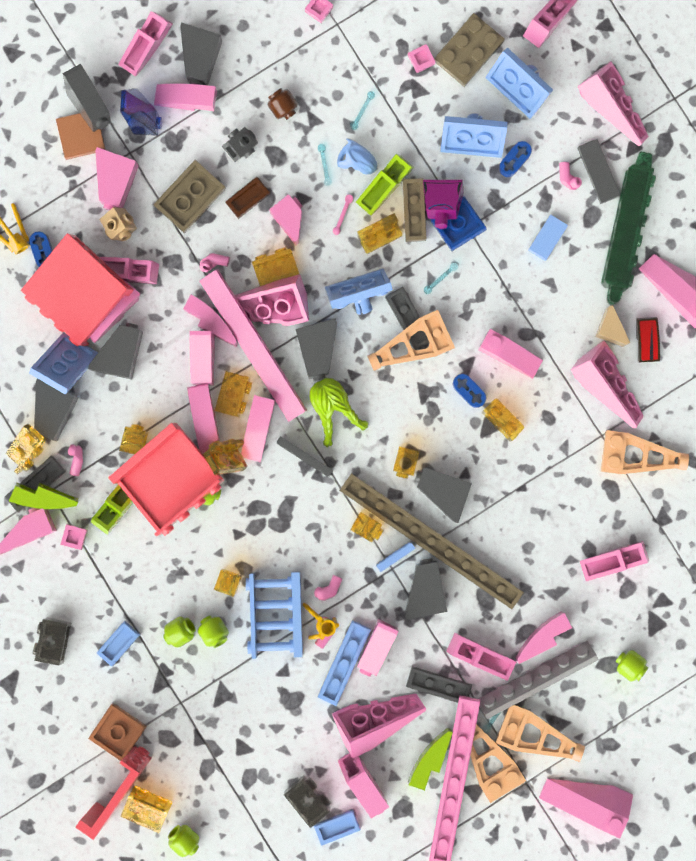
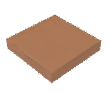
[56,113,106,160]
[88,703,147,761]

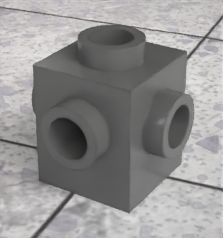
[222,127,258,162]

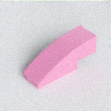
[118,11,173,76]
[154,84,217,111]
[99,257,159,284]
[89,280,140,343]
[183,294,238,347]
[187,383,221,453]
[241,395,276,462]
[580,541,649,581]
[515,611,572,664]
[446,633,516,681]

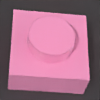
[305,0,333,23]
[408,44,436,73]
[60,524,88,550]

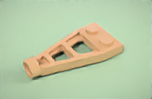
[367,310,455,371]
[600,430,689,474]
[495,705,585,762]
[470,724,526,803]

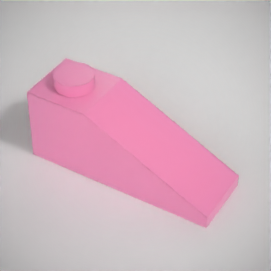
[523,0,577,48]
[478,329,543,379]
[0,508,57,555]

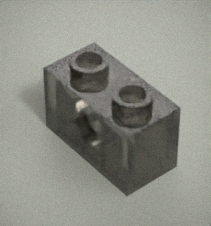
[33,618,72,666]
[284,775,331,828]

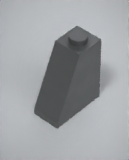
[180,22,222,85]
[62,64,111,132]
[296,319,337,381]
[88,323,143,380]
[34,378,79,443]
[414,467,472,523]
[405,558,448,620]

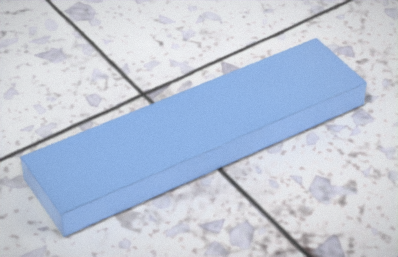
[318,620,371,706]

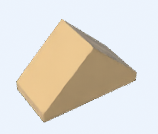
[595,305,630,347]

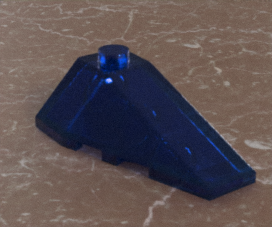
[120,88,162,136]

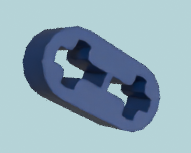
[499,141,532,177]
[29,232,53,267]
[452,374,486,408]

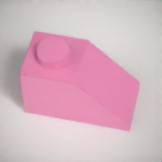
[269,194,303,245]

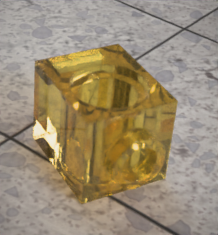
[119,424,149,455]
[393,446,419,479]
[350,512,384,542]
[214,569,242,597]

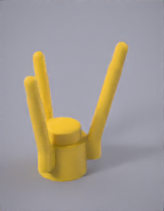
[0,203,30,255]
[303,603,339,640]

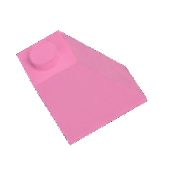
[95,147,139,210]
[190,331,215,386]
[357,619,398,677]
[338,753,389,818]

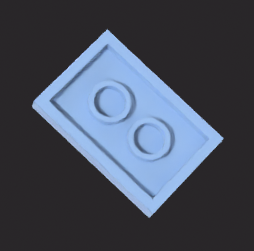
[485,48,553,119]
[440,114,507,158]
[325,269,393,315]
[29,332,98,395]

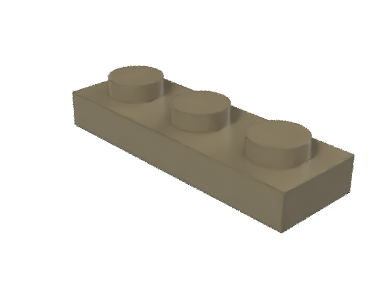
[402,178,427,242]

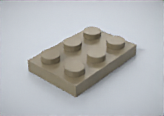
[434,13,505,87]
[153,160,226,234]

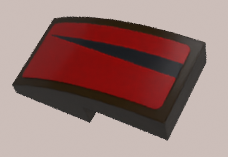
[636,317,660,363]

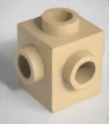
[99,207,137,241]

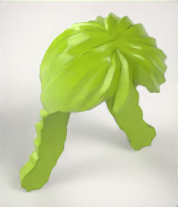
[309,378,369,447]

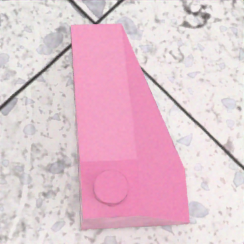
[578,61,649,146]
[638,254,696,328]
[235,275,309,326]
[571,340,643,428]
[332,694,426,758]
[539,778,633,838]

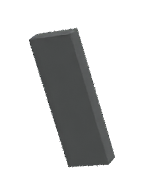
[577,139,621,204]
[385,287,429,350]
[277,436,333,477]
[5,456,66,513]
[406,666,472,703]

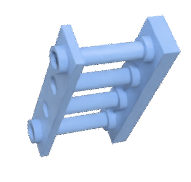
[246,571,303,659]

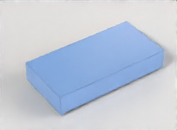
[528,215,568,261]
[376,542,415,572]
[97,621,141,667]
[314,809,361,846]

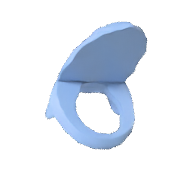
[337,138,377,175]

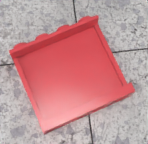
[21,233,134,346]
[108,423,224,536]
[75,746,152,840]

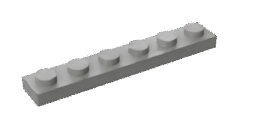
[479,641,599,719]

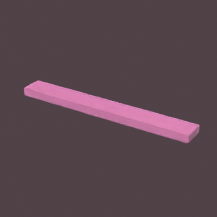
[200,269,307,422]
[429,695,480,861]

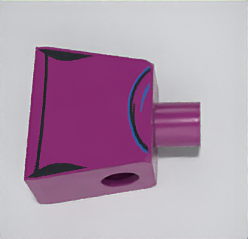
[423,180,464,229]

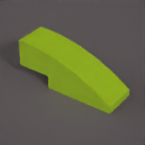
[356,154,414,216]
[9,482,79,509]
[91,485,133,535]
[408,728,453,791]

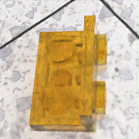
[357,213,402,254]
[252,247,300,286]
[214,371,252,418]
[481,398,524,442]
[5,424,46,474]
[203,439,248,475]
[120,786,172,833]

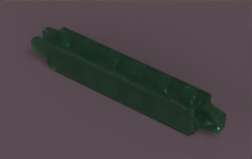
[601,151,656,305]

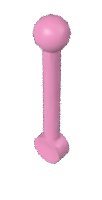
[333,195,353,235]

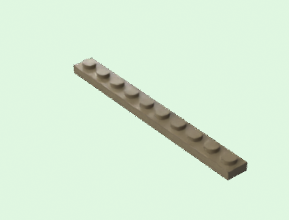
[339,474,524,609]

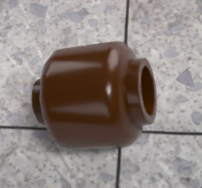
[267,88,298,120]

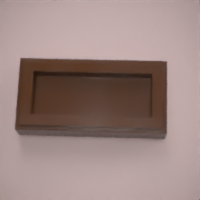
[225,177,270,219]

